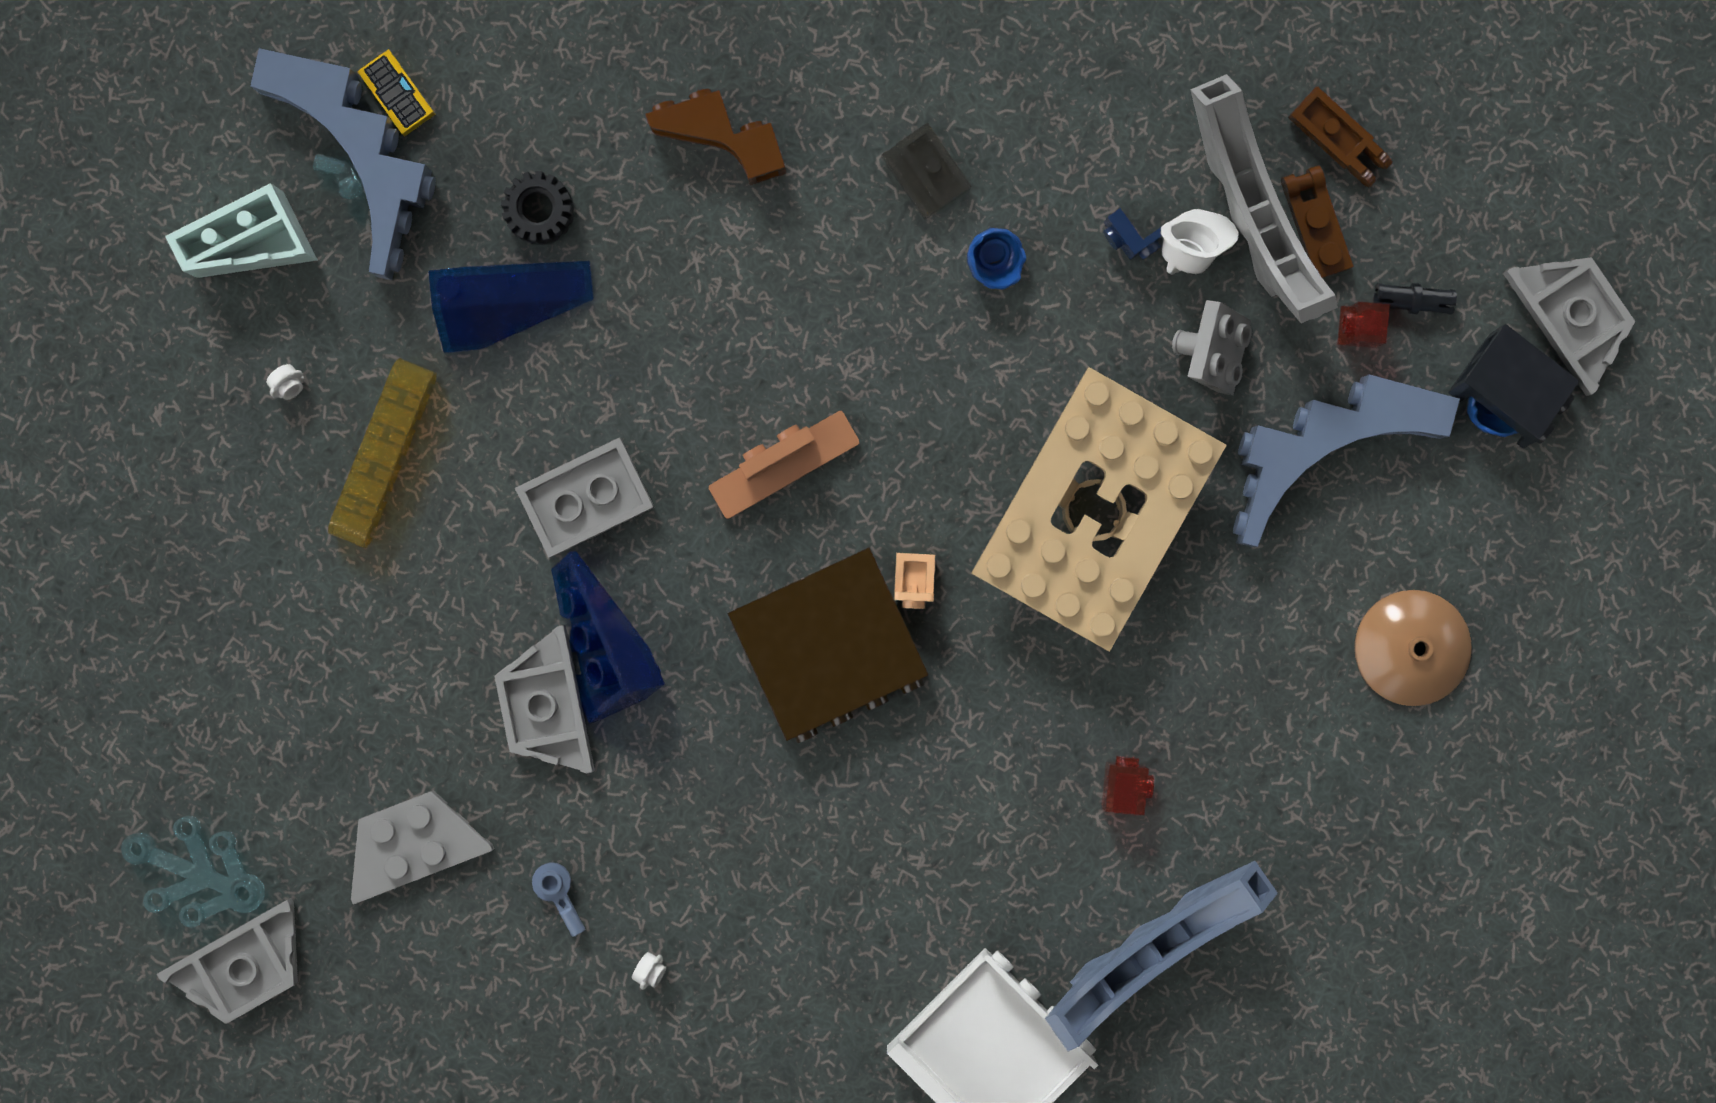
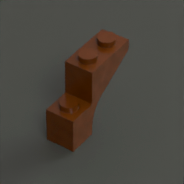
[645,88,786,185]

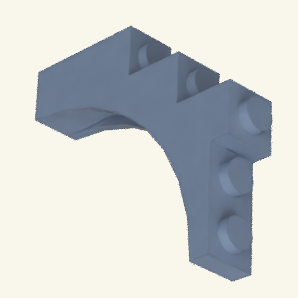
[251,48,436,280]
[1233,374,1460,547]
[1045,861,1277,1051]

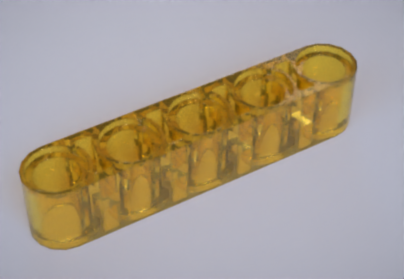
[328,358,437,548]

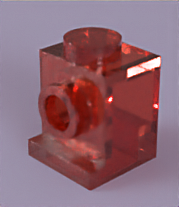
[1337,301,1390,348]

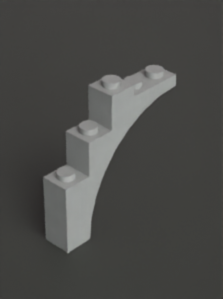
[1190,74,1338,323]

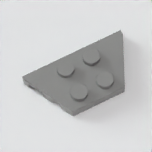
[1503,257,1635,396]
[494,625,595,773]
[351,790,494,905]
[157,898,298,1024]

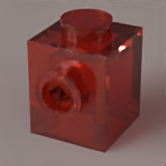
[1101,756,1154,815]

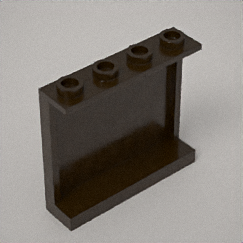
[727,547,928,743]

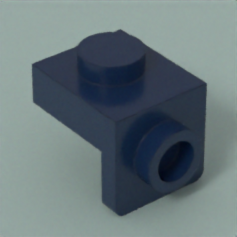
[1103,208,1163,260]

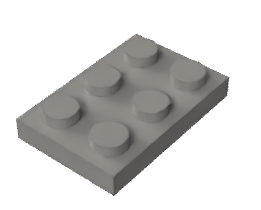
[515,437,655,558]

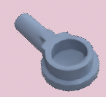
[532,862,586,937]

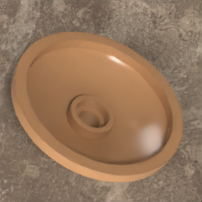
[1355,590,1472,706]

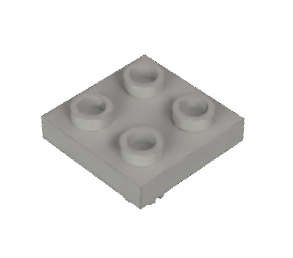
[1172,300,1252,395]

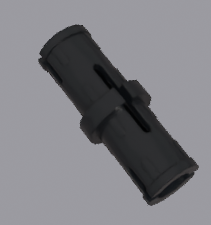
[1373,283,1457,315]

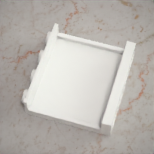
[887,948,1098,1103]

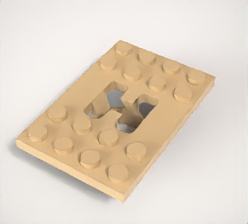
[971,367,1226,652]

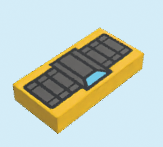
[357,49,436,137]

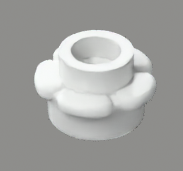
[266,364,304,400]
[632,952,666,990]

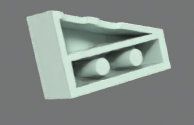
[165,183,318,278]

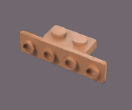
[709,411,859,519]

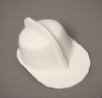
[1161,209,1238,275]

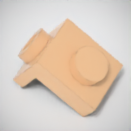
[894,553,935,609]

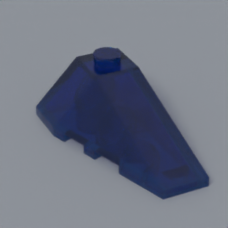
[428,261,594,353]
[551,551,665,724]

